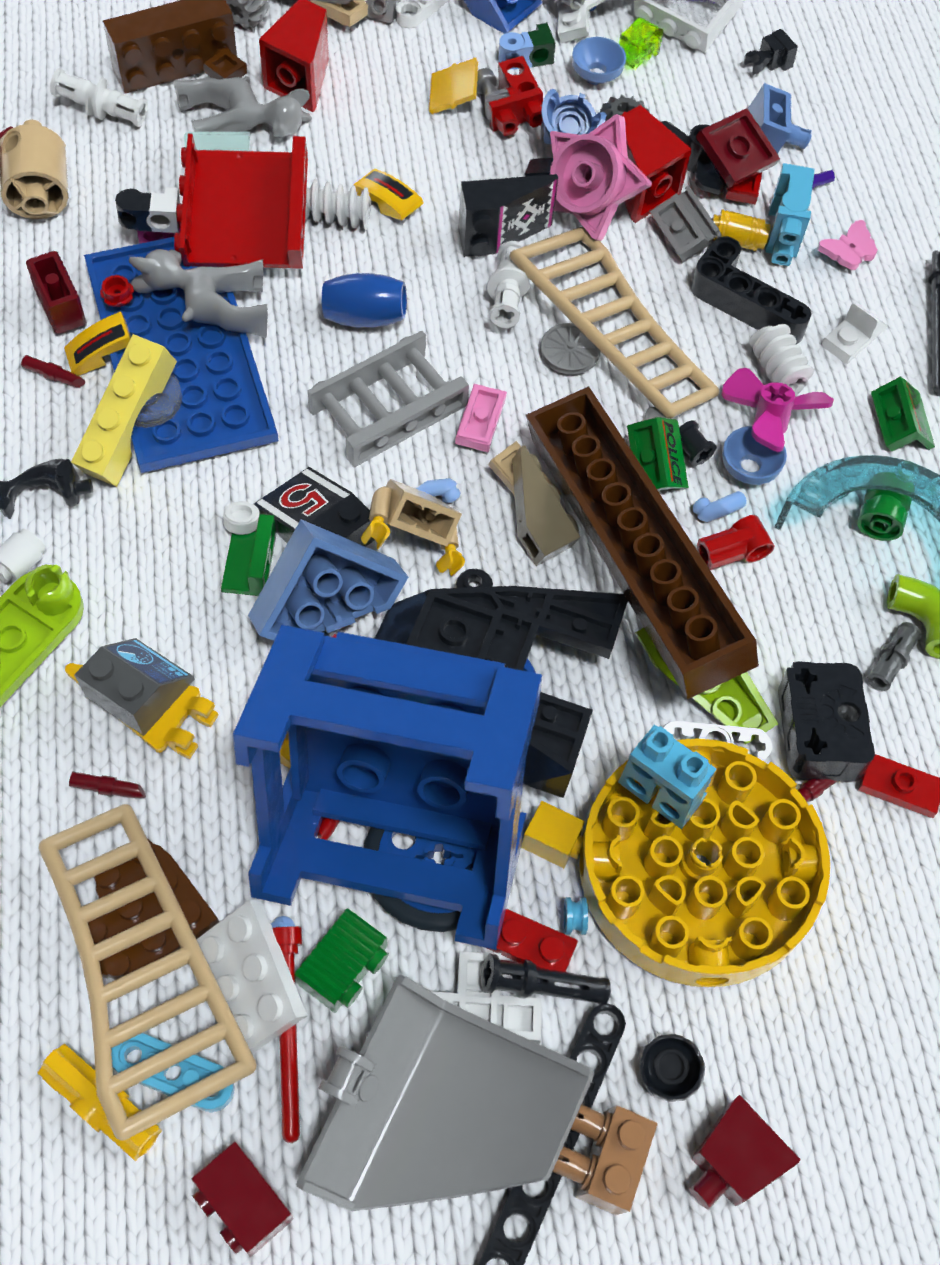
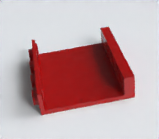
[174,134,308,269]

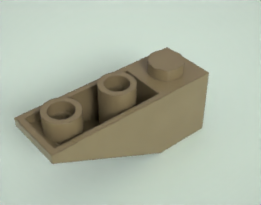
[512,445,581,566]

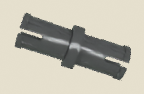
[867,622,922,691]

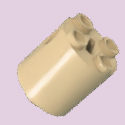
[0,119,69,219]

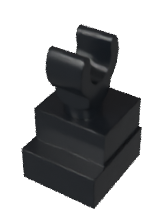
[743,28,798,74]

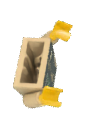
[361,479,465,576]

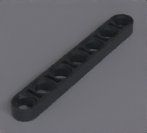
[478,1003,626,1265]

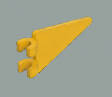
[65,663,219,759]

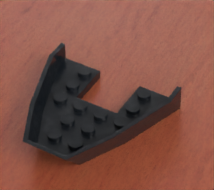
[375,586,628,798]

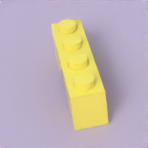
[71,334,177,487]

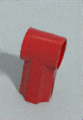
[696,515,775,570]

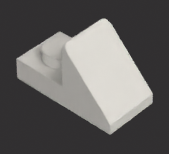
[821,302,888,364]

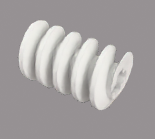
[305,179,371,230]
[749,324,814,395]

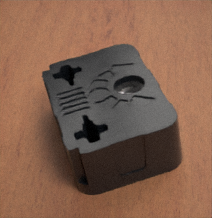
[778,661,875,782]

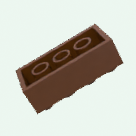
[102,0,237,94]

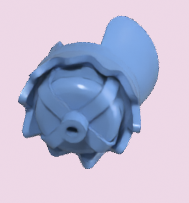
[542,89,606,144]

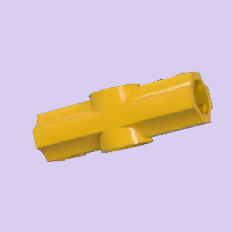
[37,1043,162,1162]

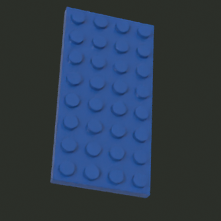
[84,237,279,473]

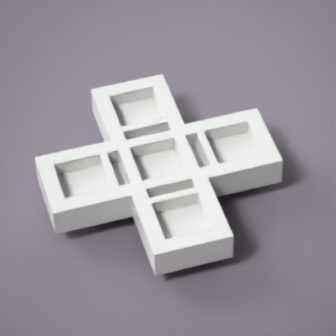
[431,951,542,1044]

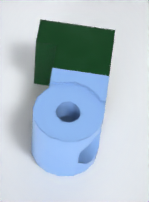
[499,22,556,70]

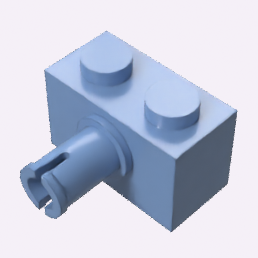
[748,83,812,154]

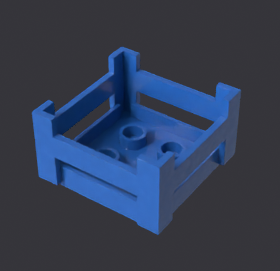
[233,625,542,950]

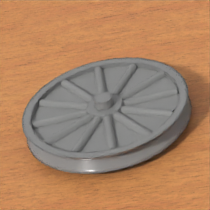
[540,323,600,375]

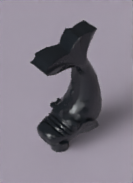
[0,458,93,519]

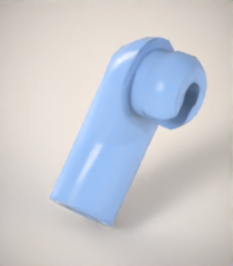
[416,478,461,503]

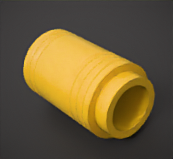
[712,209,771,251]

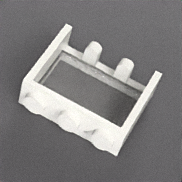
[634,0,745,54]

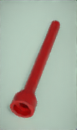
[272,927,302,1143]

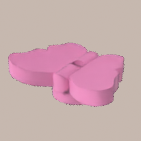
[817,220,878,270]

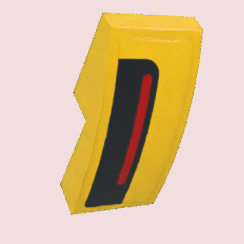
[353,168,424,220]
[64,311,131,376]

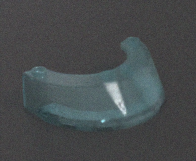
[774,455,940,531]

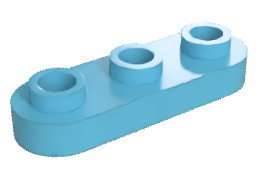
[111,1033,235,1112]

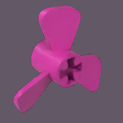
[722,368,834,452]

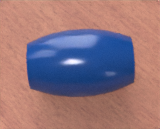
[321,273,407,328]

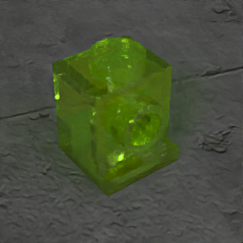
[619,17,664,70]

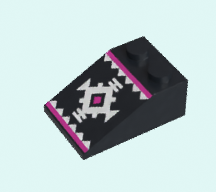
[458,174,558,257]

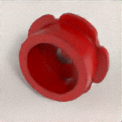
[100,275,134,307]

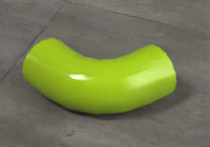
[887,574,940,659]

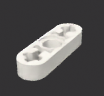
[662,721,772,761]

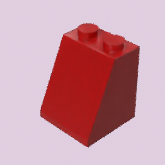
[259,0,329,112]
[620,105,692,223]

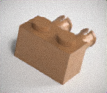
[552,1105,658,1215]

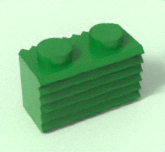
[294,908,389,1013]

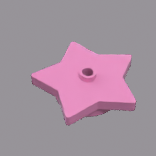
[550,114,652,241]

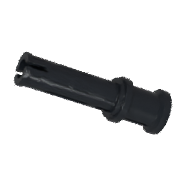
[481,954,611,1004]

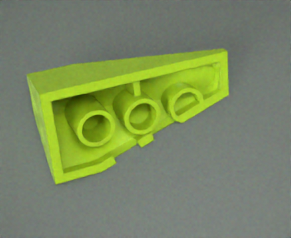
[635,627,779,744]

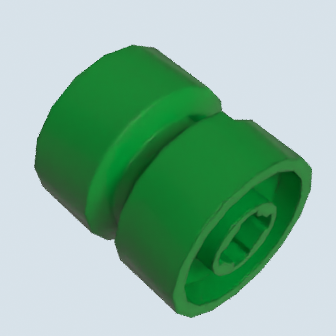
[857,474,914,541]

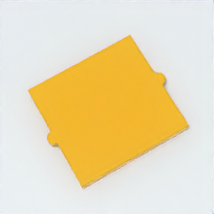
[429,57,478,114]

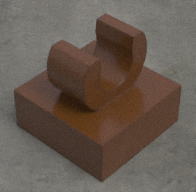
[203,48,247,79]

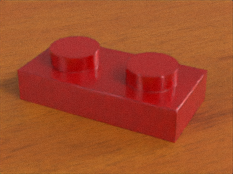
[486,909,579,972]

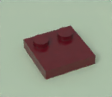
[696,108,781,188]

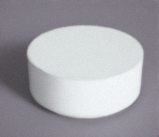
[223,501,260,535]

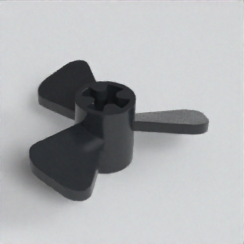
[661,121,724,195]

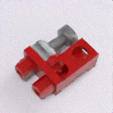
[477,56,543,136]

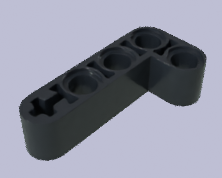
[691,236,812,345]

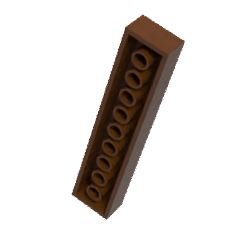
[526,386,759,700]

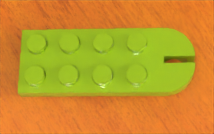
[0,565,84,707]

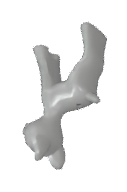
[173,76,312,138]
[129,249,268,338]

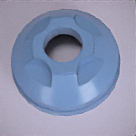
[572,37,626,85]
[722,426,787,485]

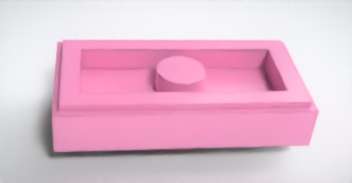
[455,384,507,452]

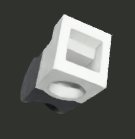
[115,187,180,233]

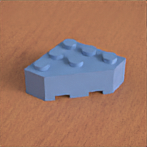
[248,519,409,641]

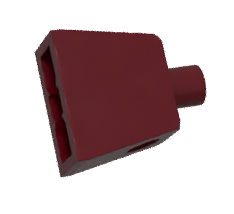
[689,1094,801,1209]

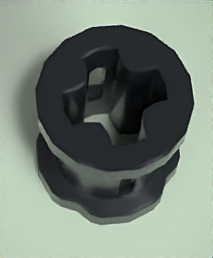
[679,420,717,466]

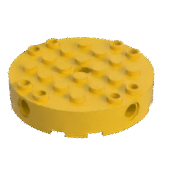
[579,739,830,987]

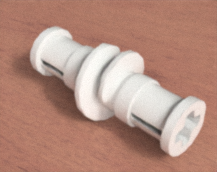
[50,68,148,127]
[487,241,530,328]

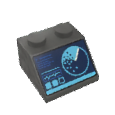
[74,638,195,736]

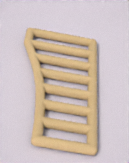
[510,227,719,419]
[38,804,257,1140]

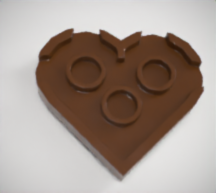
[88,839,219,980]

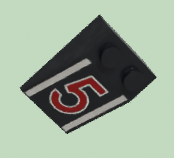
[254,467,375,547]

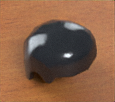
[639,1034,705,1102]

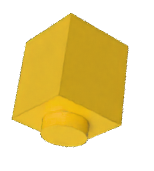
[521,800,585,868]

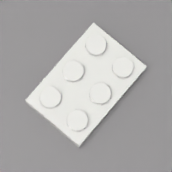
[196,899,307,1054]

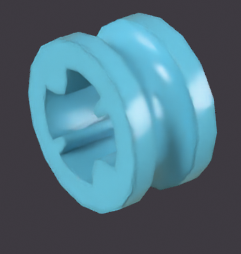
[563,897,588,935]

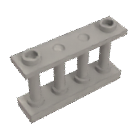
[307,330,469,468]

